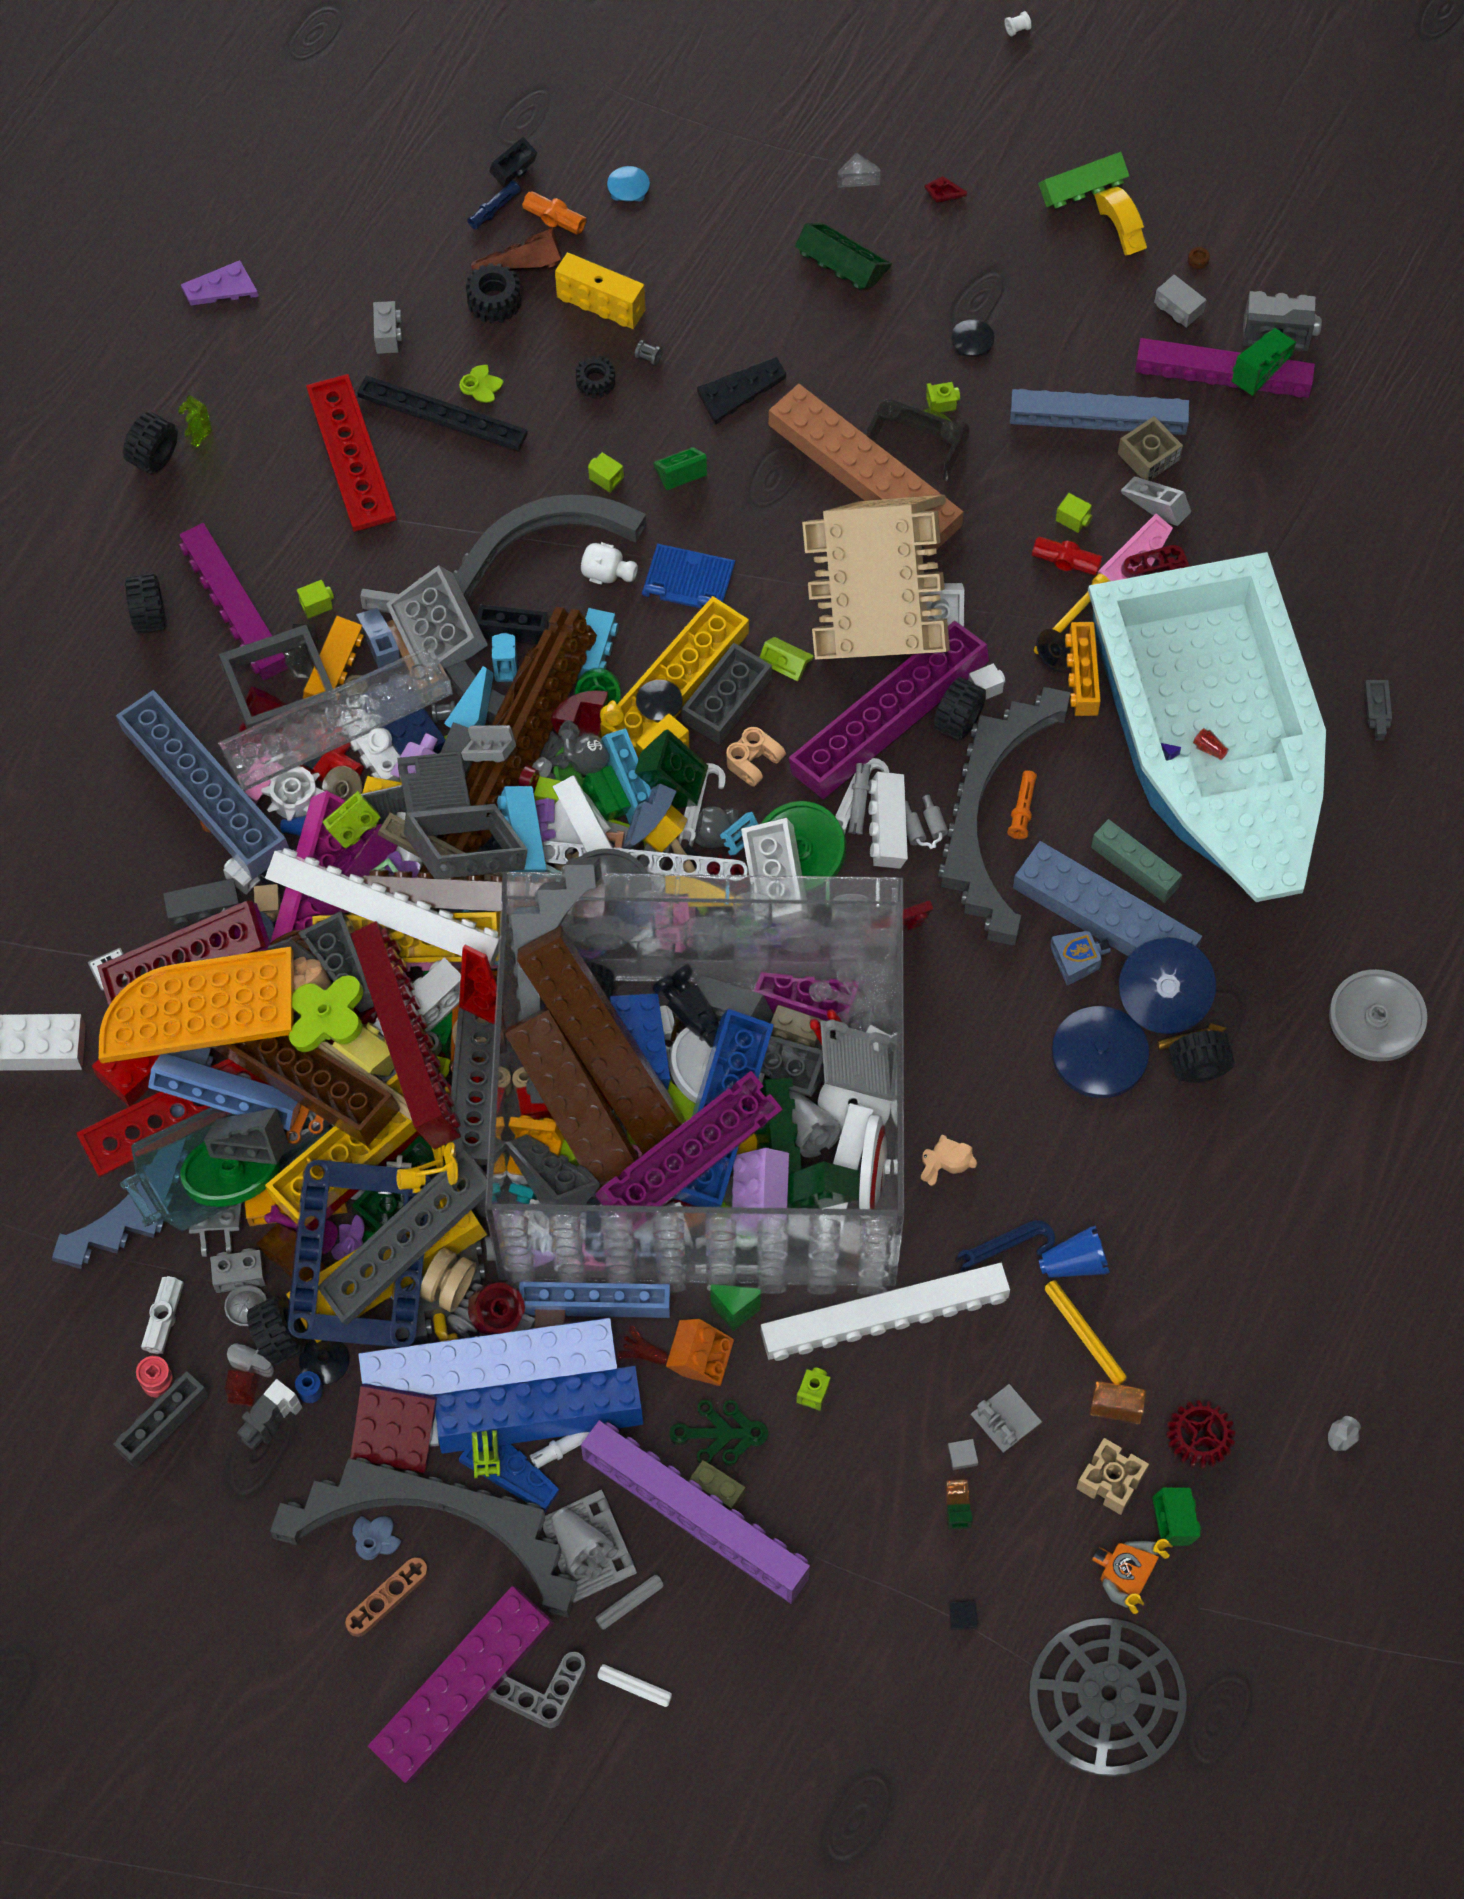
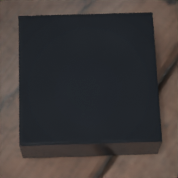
[949,1601,977,1630]

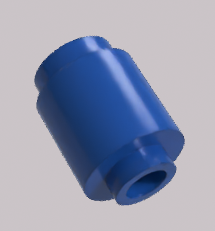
[295,1371,323,1403]

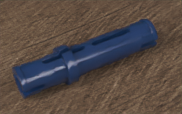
[467,181,521,230]

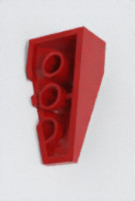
[459,944,505,1028]

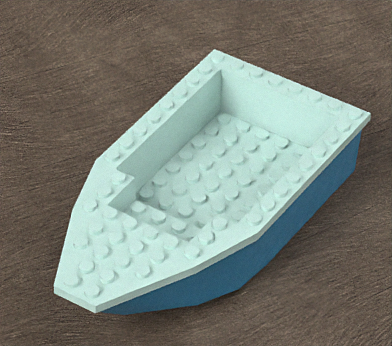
[1088,552,1326,902]

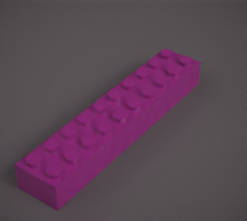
[789,621,989,799]

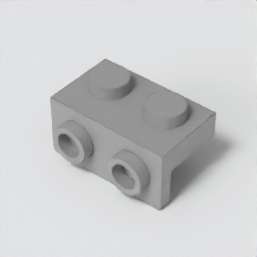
[461,726,516,762]

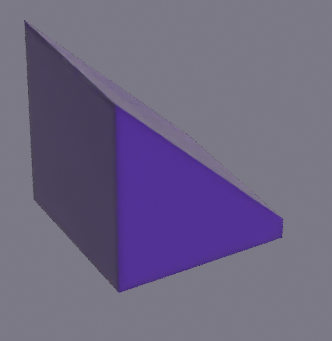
[1161,743,1181,761]

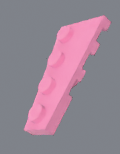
[1097,514,1173,581]

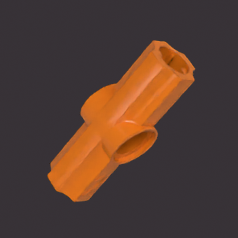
[522,191,586,235]

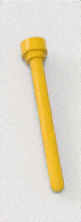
[1034,573,1111,654]

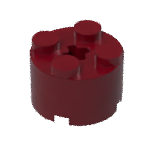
[468,1282,525,1334]

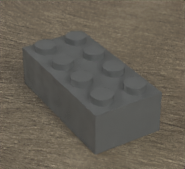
[681,643,772,745]

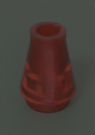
[1193,728,1229,760]

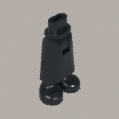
[652,964,719,1048]

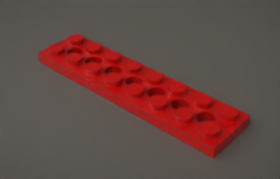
[306,374,396,532]
[76,1058,271,1178]

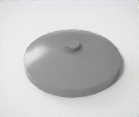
[1329,969,1427,1061]

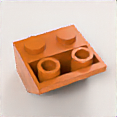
[666,1319,734,1386]

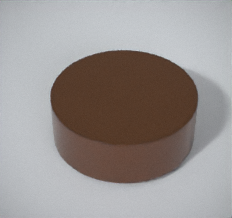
[1188,247,1210,269]

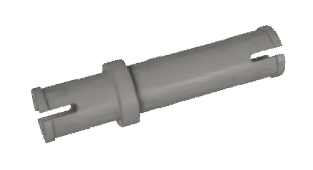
[848,763,871,835]

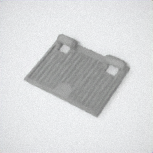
[820,1020,891,1101]
[543,1489,637,1603]

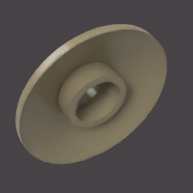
[322,766,362,801]

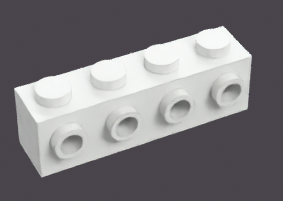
[336,699,400,782]
[868,772,908,869]

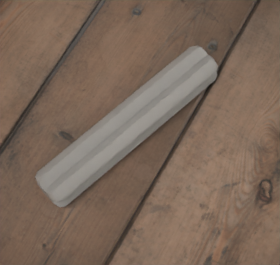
[595,1575,664,1629]

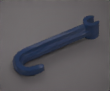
[955,1220,1055,1272]

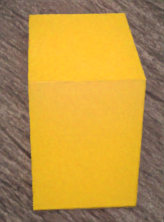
[643,805,687,852]

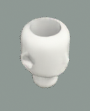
[581,542,638,585]

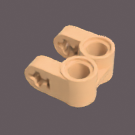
[726,727,786,787]

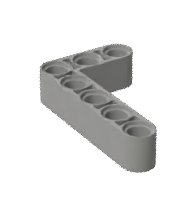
[488,1652,586,1728]

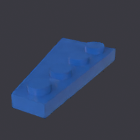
[459,1444,559,1512]

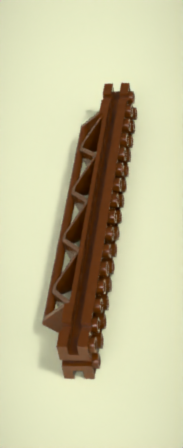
[417,606,597,912]

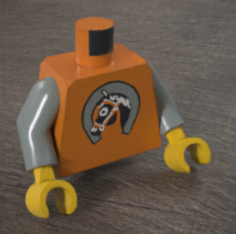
[1092,1539,1173,1614]

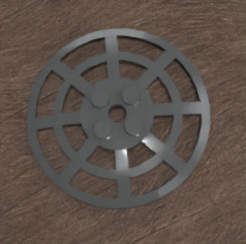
[1029,1618,1187,1777]

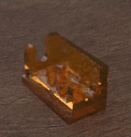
[1090,1381,1146,1424]

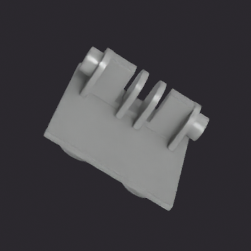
[970,1384,1042,1453]

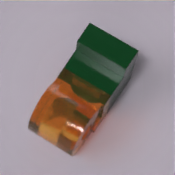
[946,1479,973,1529]

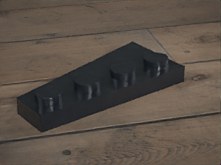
[697,357,786,425]

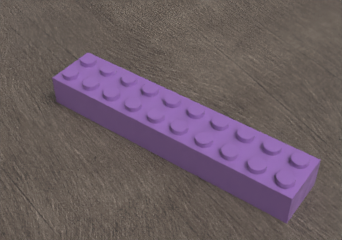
[581,1421,810,1604]

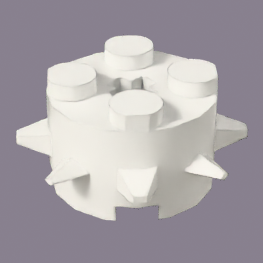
[261,764,325,821]

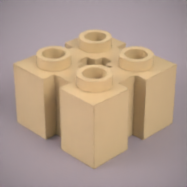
[1076,1438,1149,1515]

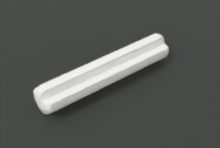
[597,1664,672,1707]

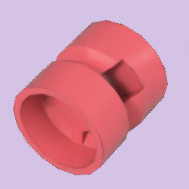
[136,1356,174,1398]

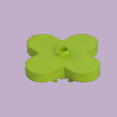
[289,976,364,1052]

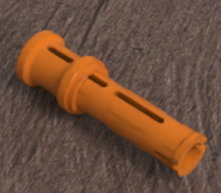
[1007,771,1037,839]

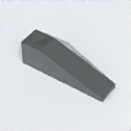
[505,1134,600,1222]

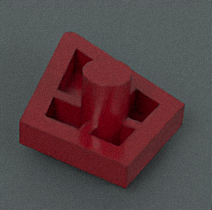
[925,176,967,203]

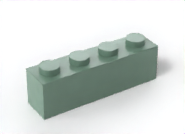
[1091,819,1182,903]

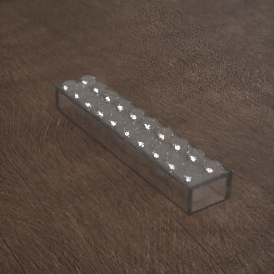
[218,645,453,791]

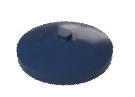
[1119,937,1216,1034]
[1052,1006,1149,1098]

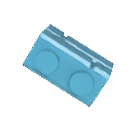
[492,633,518,682]

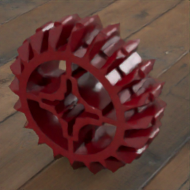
[1166,1400,1236,1469]

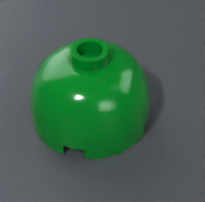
[575,668,621,705]

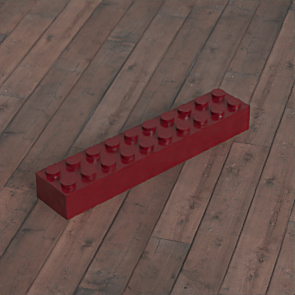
[350,921,461,1150]

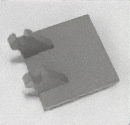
[189,1200,242,1257]

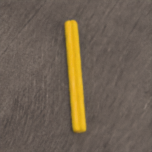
[1045,1280,1126,1386]

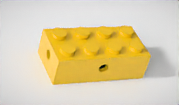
[555,252,645,329]

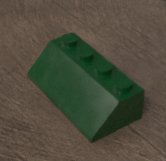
[794,222,892,290]

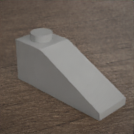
[1121,476,1191,526]

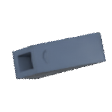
[356,608,400,671]

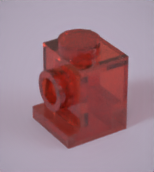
[225,1370,257,1406]

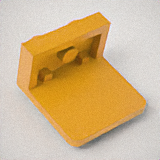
[507,1115,564,1176]

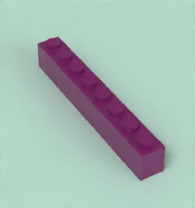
[1135,338,1315,398]
[179,523,288,681]

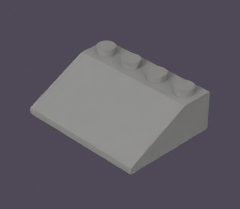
[386,565,488,677]

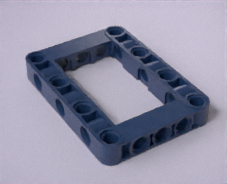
[287,1160,431,1348]

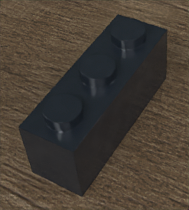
[476,604,549,645]

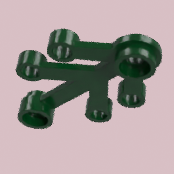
[669,1400,768,1466]

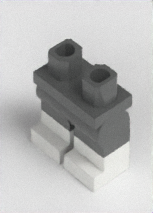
[237,1379,302,1451]

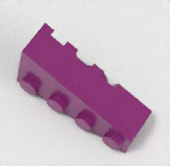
[753,972,860,1033]

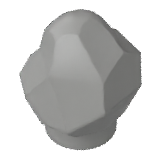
[1328,1416,1361,1451]

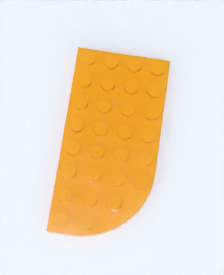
[98,947,294,1063]

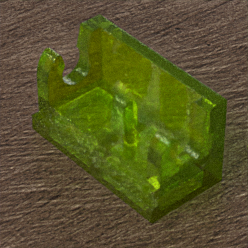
[178,395,212,447]

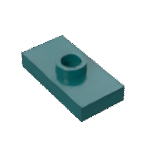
[508,1183,537,1205]

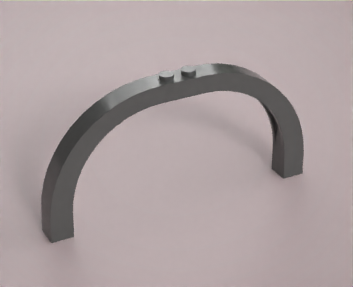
[444,495,647,723]

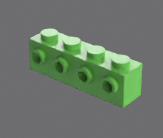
[1038,152,1129,209]

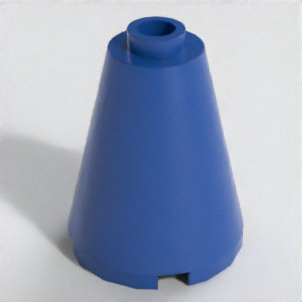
[1039,1225,1110,1278]

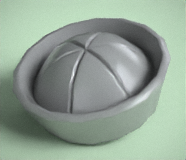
[224,1285,267,1326]

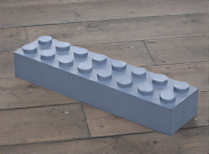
[1013,841,1202,956]

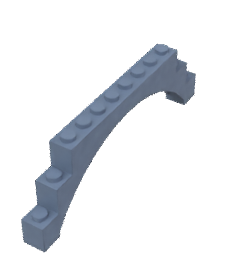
[52,1048,213,1269]

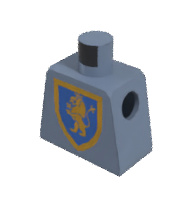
[1050,931,1111,986]

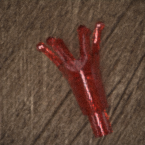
[618,1325,669,1365]

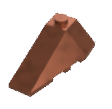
[471,228,561,270]

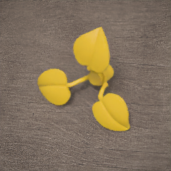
[396,1142,458,1209]

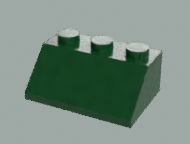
[635,730,709,808]

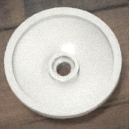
[818,1084,891,1138]

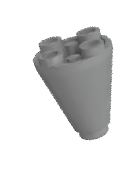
[551,1508,617,1579]

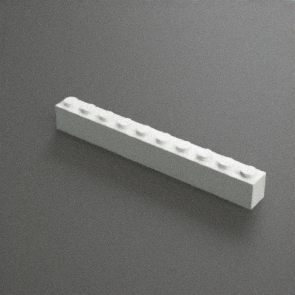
[265,848,504,966]
[761,1263,1010,1361]

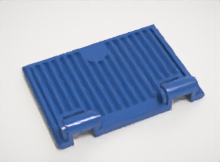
[642,543,735,609]

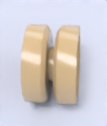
[420,1248,476,1312]

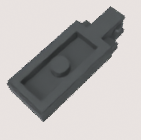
[1364,680,1392,741]

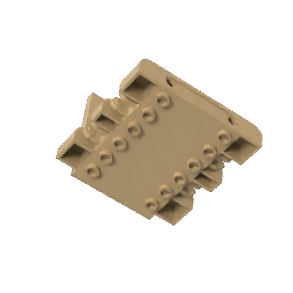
[802,495,950,659]

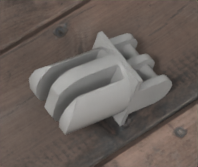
[227,1343,274,1378]

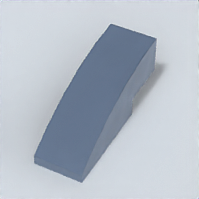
[622,784,676,849]

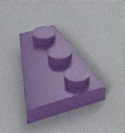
[181,260,258,305]

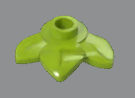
[459,365,503,403]

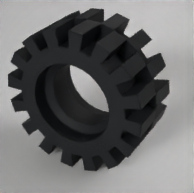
[575,355,616,398]

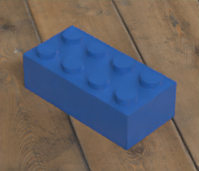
[609,994,670,1091]

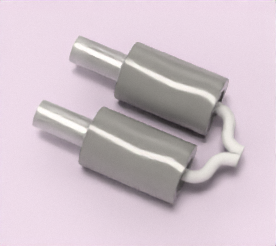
[905,795,948,849]

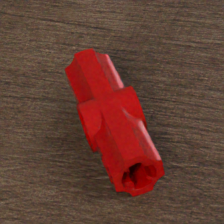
[1032,536,1103,576]

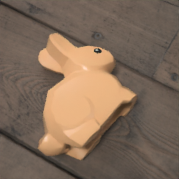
[921,1135,977,1186]

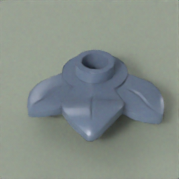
[353,1516,401,1560]

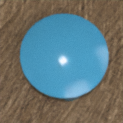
[607,166,650,201]

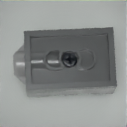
[1243,291,1322,351]

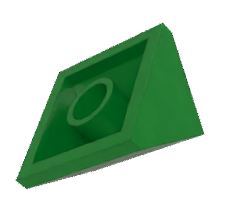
[653,447,707,491]
[710,1284,761,1331]

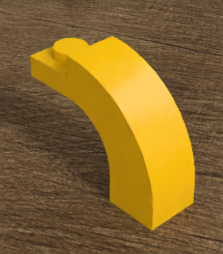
[1094,187,1147,255]

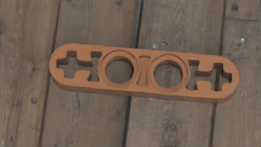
[345,1558,428,1637]

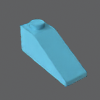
[444,666,494,728]

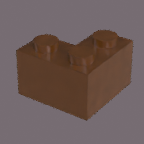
[256,1224,326,1282]

